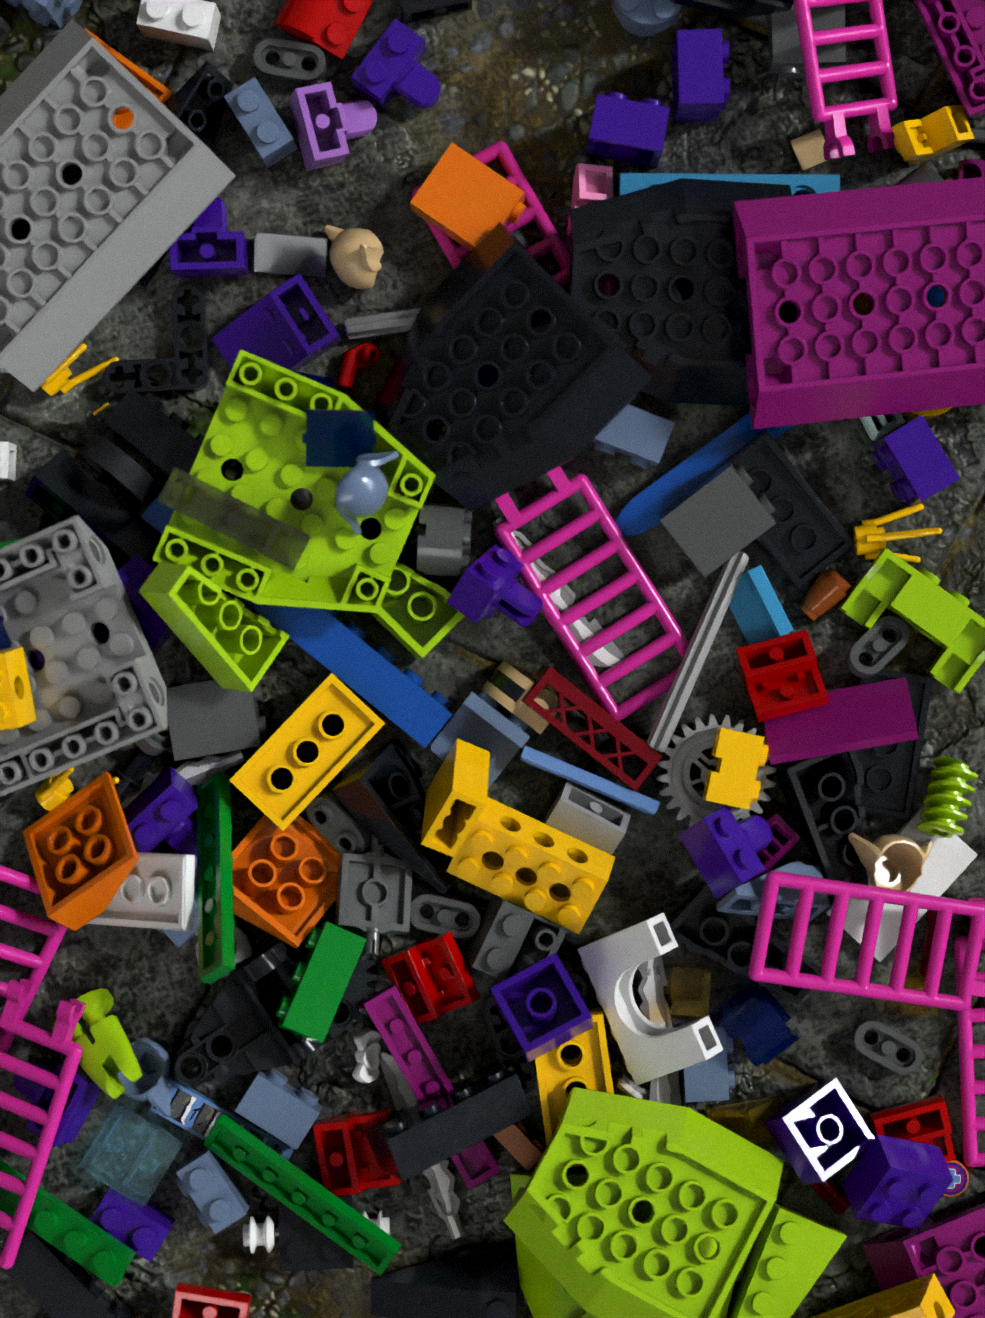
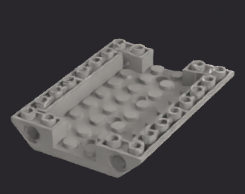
[0,19,236,392]
[0,516,168,797]

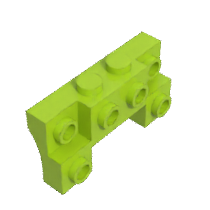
[838,548,985,694]

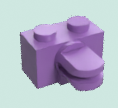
[288,81,377,171]

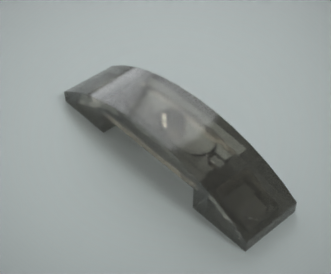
[157,467,311,570]

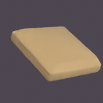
[790,129,831,171]

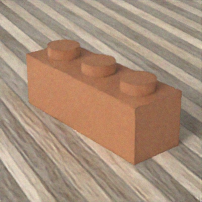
[493,1121,544,1171]

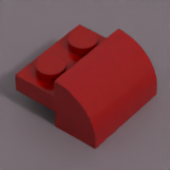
[274,0,373,61]
[736,630,829,723]
[381,931,481,1024]
[868,1094,956,1162]
[313,1109,402,1196]
[172,1282,252,1318]

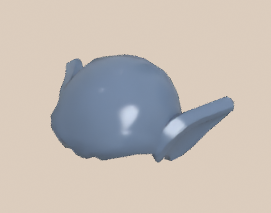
[333,451,399,535]
[117,1037,172,1117]

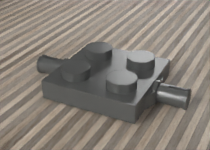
[335,833,413,956]

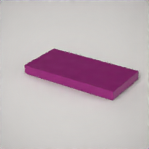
[764,677,919,765]

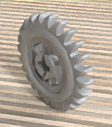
[656,714,776,827]

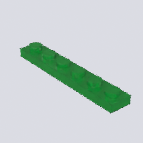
[196,771,235,984]
[203,1113,402,1276]
[0,1159,136,1287]

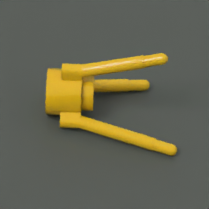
[41,343,119,396]
[853,503,942,563]
[35,767,119,811]

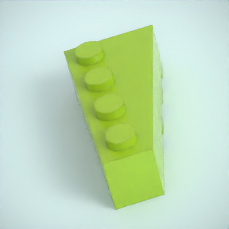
[370,562,465,662]
[139,563,290,692]
[727,1203,847,1318]

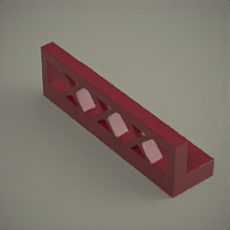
[521,665,662,791]

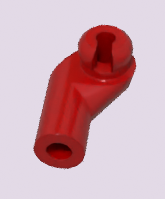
[335,343,380,389]

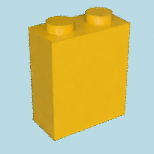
[421,738,490,858]

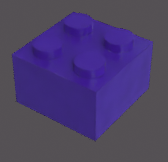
[671,29,730,123]
[586,91,670,168]
[871,415,960,507]
[490,953,593,1063]
[764,1078,875,1185]
[843,1134,953,1229]

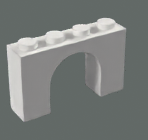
[578,912,723,1086]

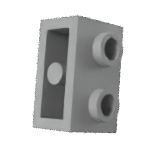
[544,780,631,855]

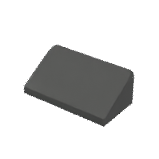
[254,232,330,279]

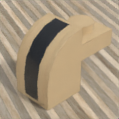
[481,660,558,735]

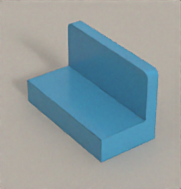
[728,565,794,645]

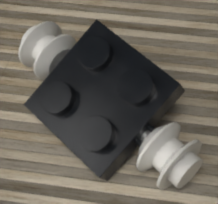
[243,1194,390,1271]

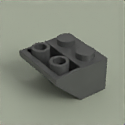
[464,894,568,981]

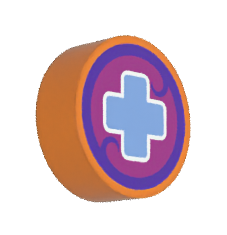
[943,1160,969,1197]

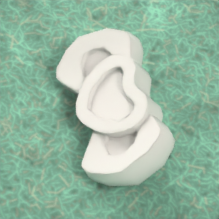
[352,1028,381,1084]

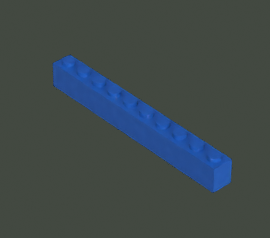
[141,483,454,748]

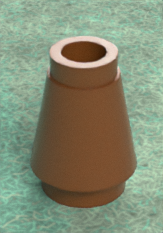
[798,566,852,621]

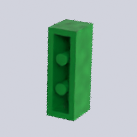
[275,921,367,1044]

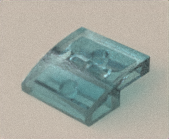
[79,1103,183,1206]

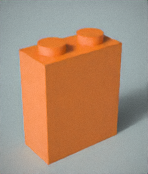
[410,142,527,252]

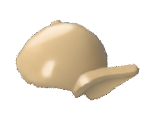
[324,225,384,290]
[848,833,933,892]

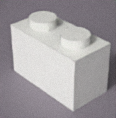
[136,0,221,51]

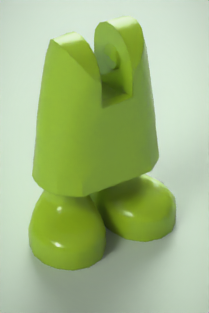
[52,988,143,1099]

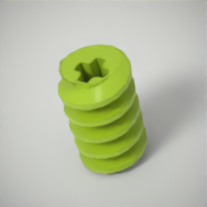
[917,756,978,838]

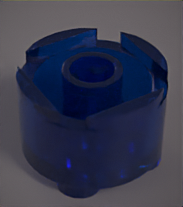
[719,981,802,1067]

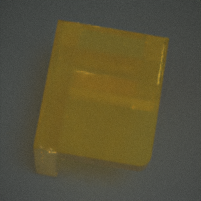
[669,966,711,1017]

